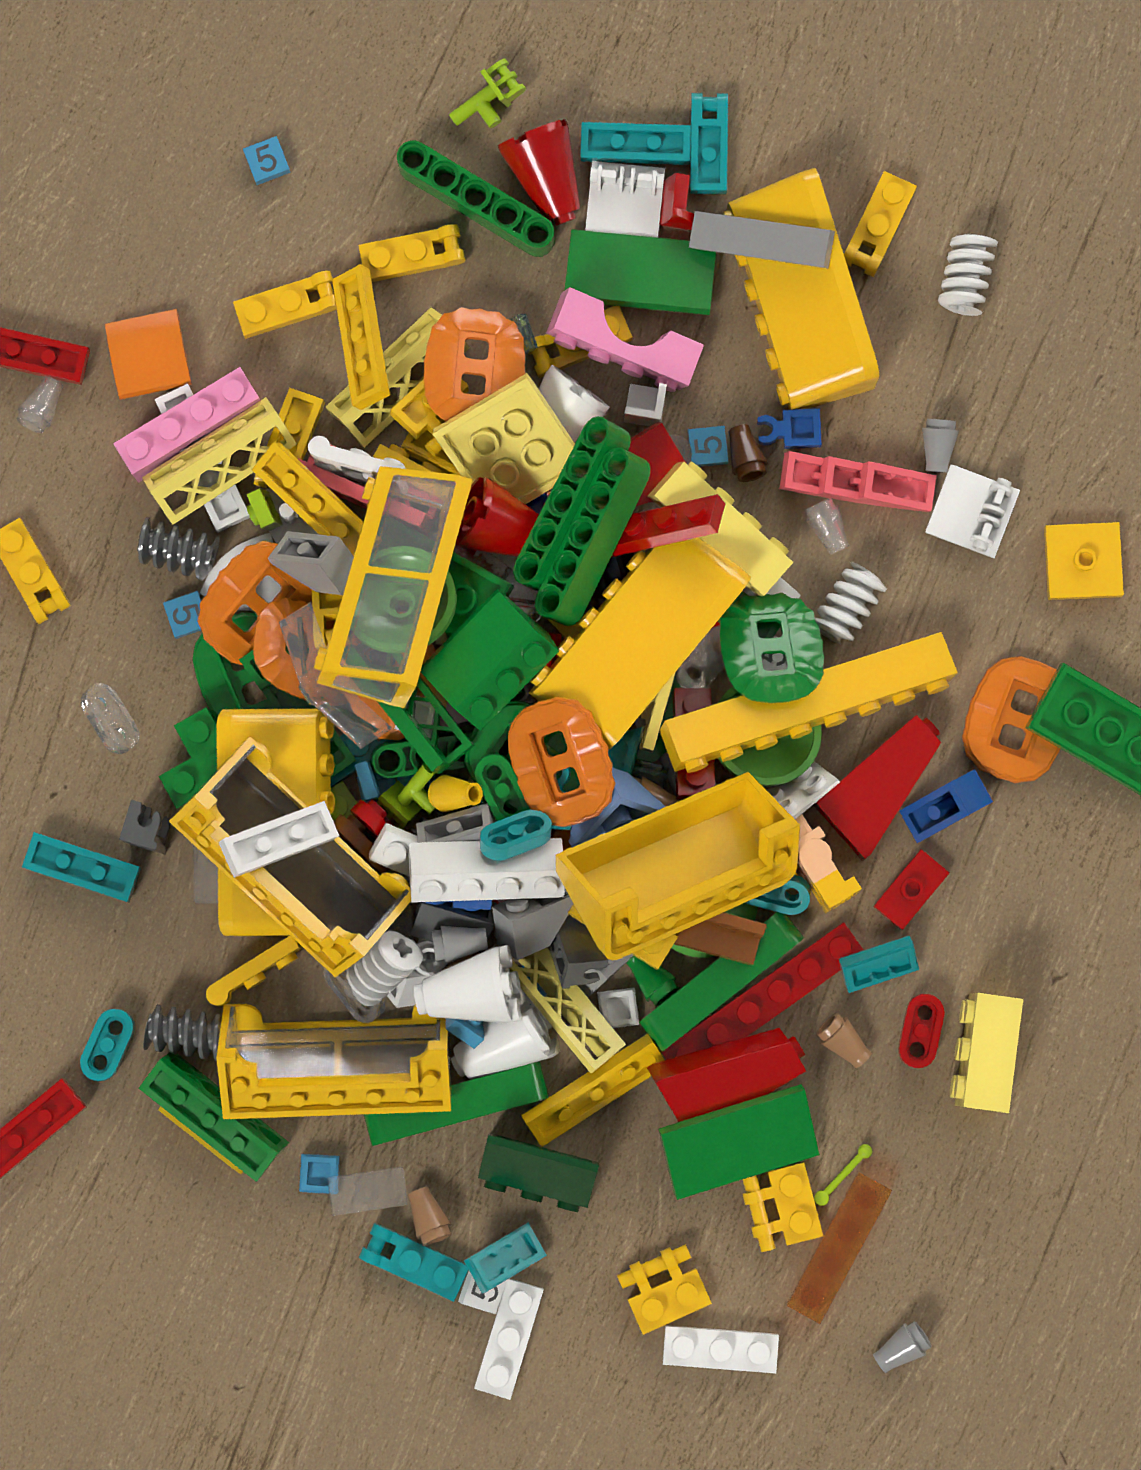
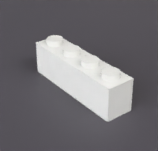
[409,838,565,902]

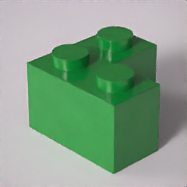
[159,707,217,810]

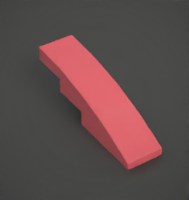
[779,451,937,512]

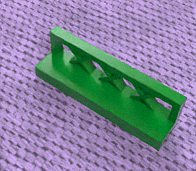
[342,644,475,774]
[138,1052,290,1182]

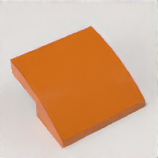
[105,309,192,400]

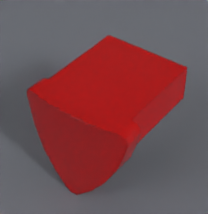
[659,173,694,230]

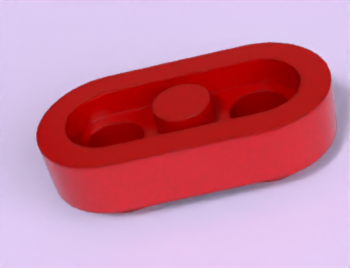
[350,799,395,841]
[898,994,945,1068]

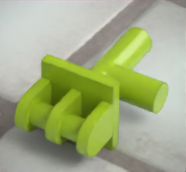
[449,58,526,129]
[376,762,436,830]

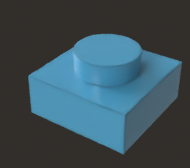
[446,1018,484,1049]

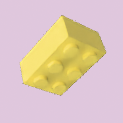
[950,993,1023,1113]

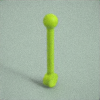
[814,1144,873,1206]

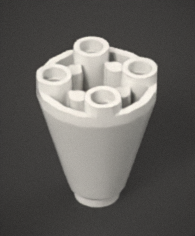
[414,945,522,1023]

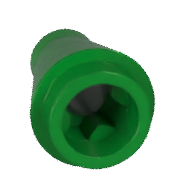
[626,956,679,1006]

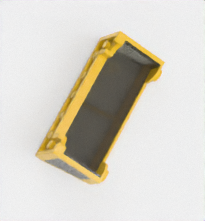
[169,737,411,977]

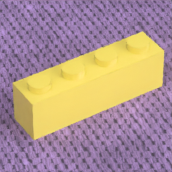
[648,462,793,596]

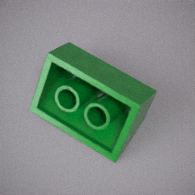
[420,588,559,731]

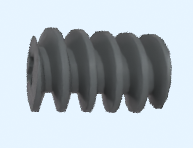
[137,517,219,581]
[143,1004,221,1061]

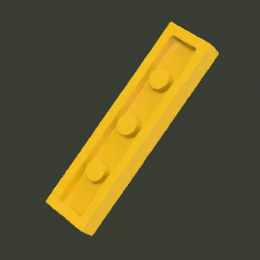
[332,264,390,410]
[251,442,384,557]
[521,1033,665,1147]

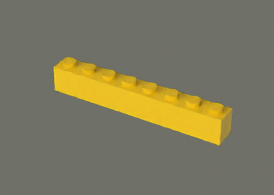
[659,632,958,773]

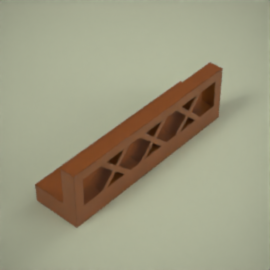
[674,912,767,966]

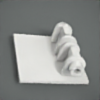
[585,161,665,238]
[925,464,1020,558]
[767,761,840,819]

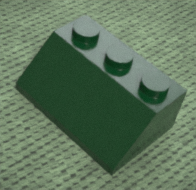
[478,1133,599,1213]

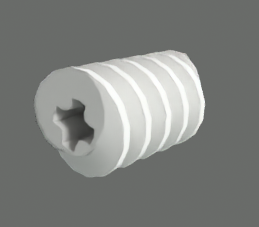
[938,234,998,316]
[815,562,887,645]
[346,931,423,1006]

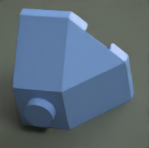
[569,768,666,847]

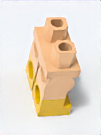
[795,814,862,914]

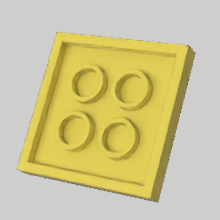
[433,373,575,504]

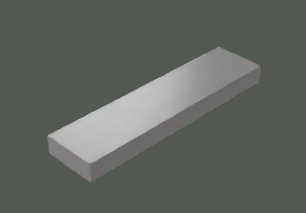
[689,211,835,269]

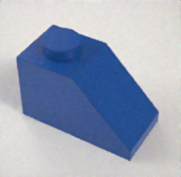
[899,769,993,843]

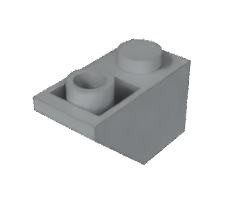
[492,889,573,960]

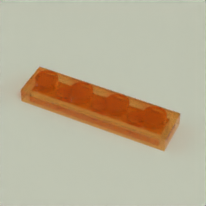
[786,1172,892,1324]

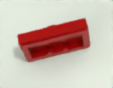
[873,849,950,931]

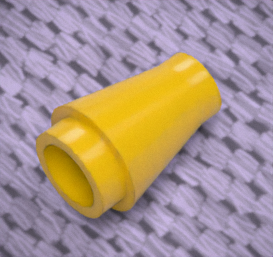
[428,775,483,812]

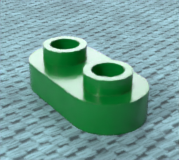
[475,753,530,821]

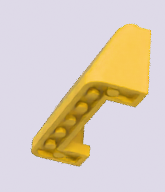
[723,168,879,410]
[529,537,751,750]
[217,708,336,936]
[555,772,800,960]

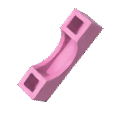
[546,287,704,392]
[113,367,261,483]

